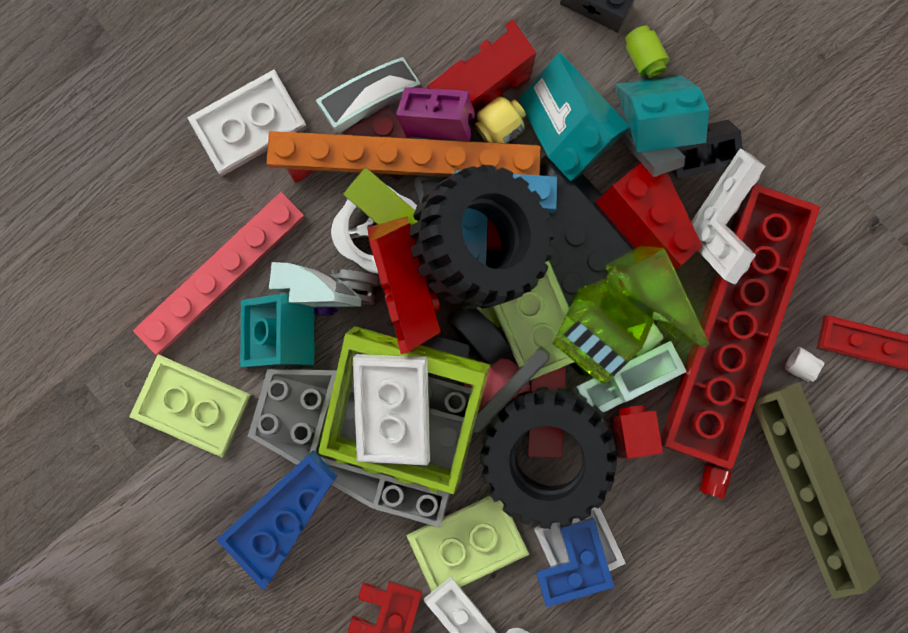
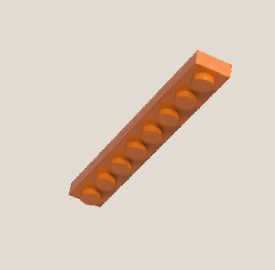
[267,131,540,177]

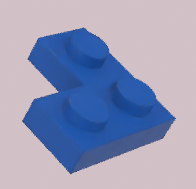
[536,517,614,607]

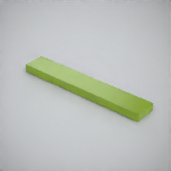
[342,168,501,328]

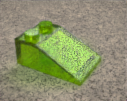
[605,246,709,348]

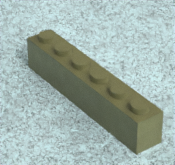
[754,382,881,599]

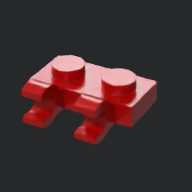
[348,580,422,633]

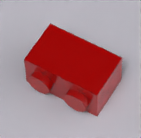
[611,405,663,459]

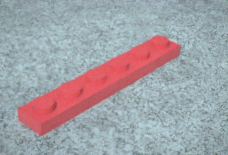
[133,192,306,355]

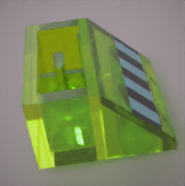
[552,279,654,385]

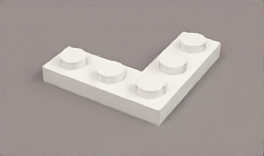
[691,148,766,284]
[424,576,498,633]

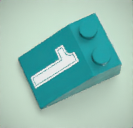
[519,52,630,181]

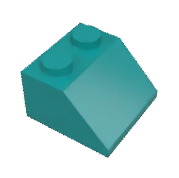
[240,294,315,368]

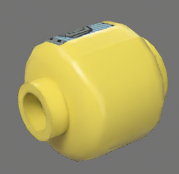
[474,97,526,144]

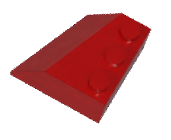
[367,216,441,354]

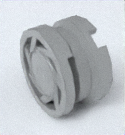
[331,269,378,305]

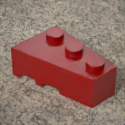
[427,19,536,121]

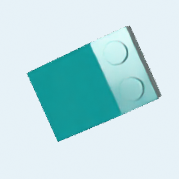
[615,74,709,153]

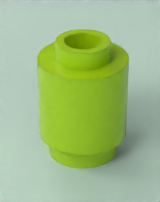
[625,25,670,78]

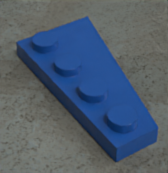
[217,450,337,591]

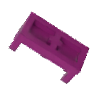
[396,87,475,141]

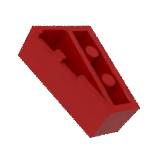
[595,163,702,279]

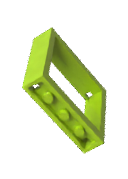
[318,326,491,495]

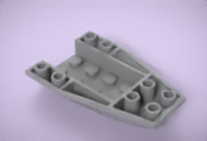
[248,369,471,527]

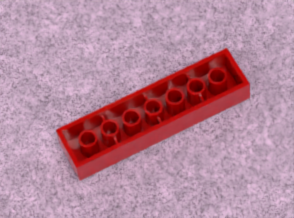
[660,184,821,470]

